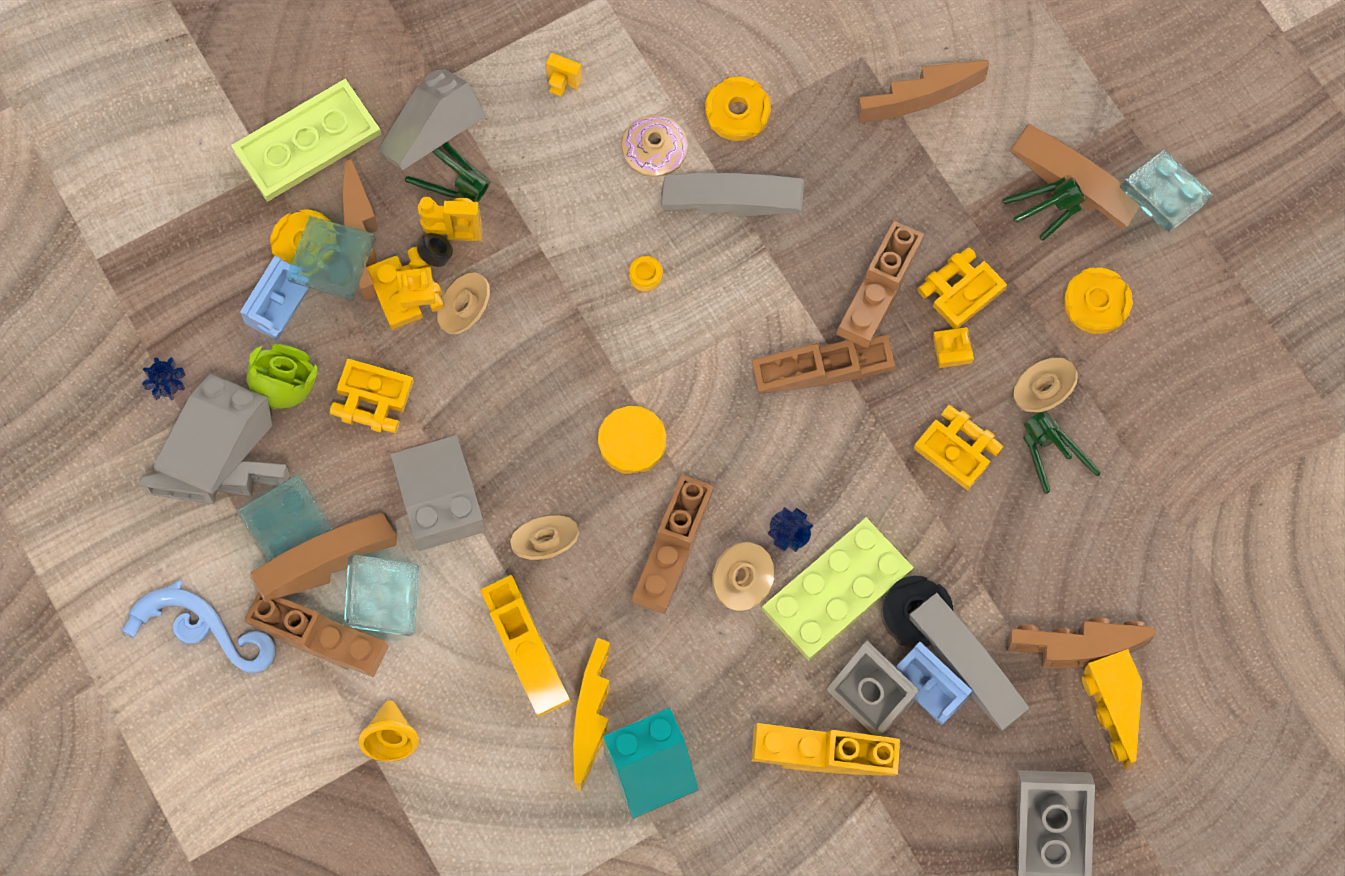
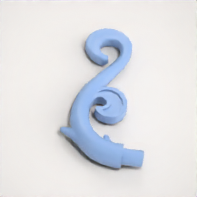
[122,580,276,674]

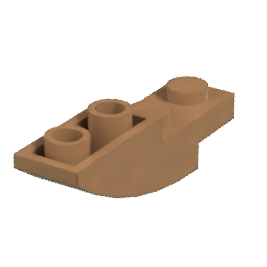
[837,221,925,348]
[632,474,714,614]
[244,592,389,678]
[1007,617,1156,669]

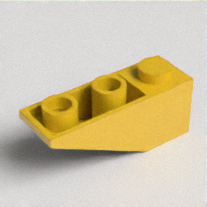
[1082,649,1142,770]

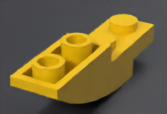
[480,574,571,717]
[751,723,900,776]

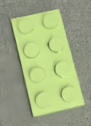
[231,79,381,202]
[762,517,914,661]

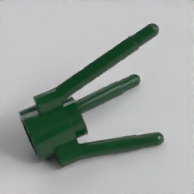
[405,142,490,202]
[1003,177,1086,241]
[1023,411,1101,494]

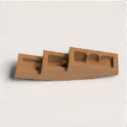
[857,60,989,123]
[1009,124,1144,229]
[342,159,378,301]
[751,334,897,394]
[250,513,397,602]

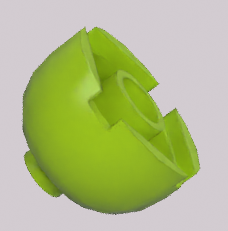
[246,344,318,409]

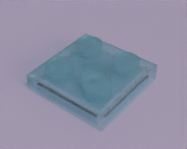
[1120,150,1213,233]
[286,216,376,300]
[237,475,333,562]
[344,554,419,636]

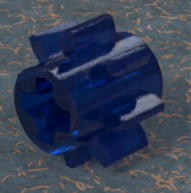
[142,357,186,401]
[767,507,813,552]

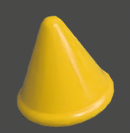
[358,700,419,762]

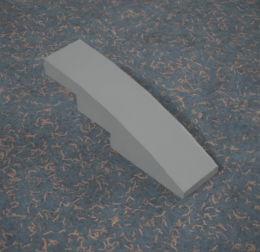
[662,173,804,217]
[140,462,290,505]
[909,593,1030,732]

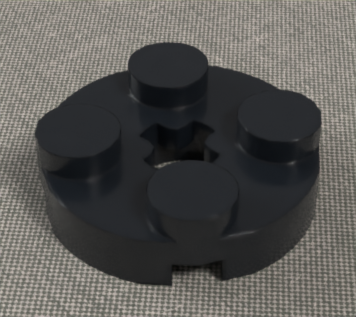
[882,576,953,648]

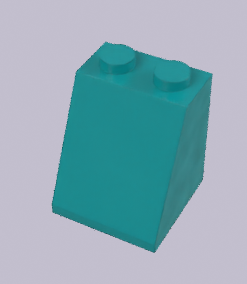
[603,707,699,819]

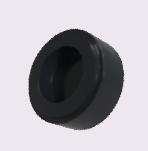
[417,233,453,267]

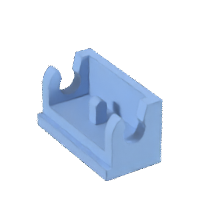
[240,256,312,340]
[895,642,972,726]

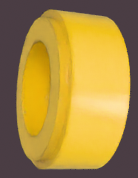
[629,256,663,292]

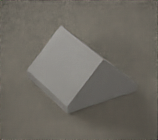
[826,641,919,736]

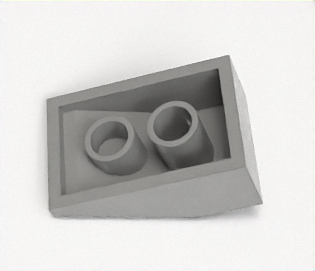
[378,69,486,170]
[154,374,273,494]
[390,435,486,551]
[1017,770,1095,876]

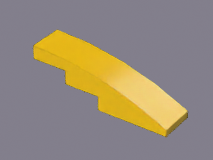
[573,638,611,791]

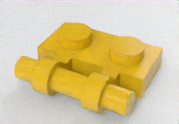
[418,197,483,241]
[367,247,444,331]
[917,247,1007,329]
[330,359,414,434]
[914,405,1004,491]

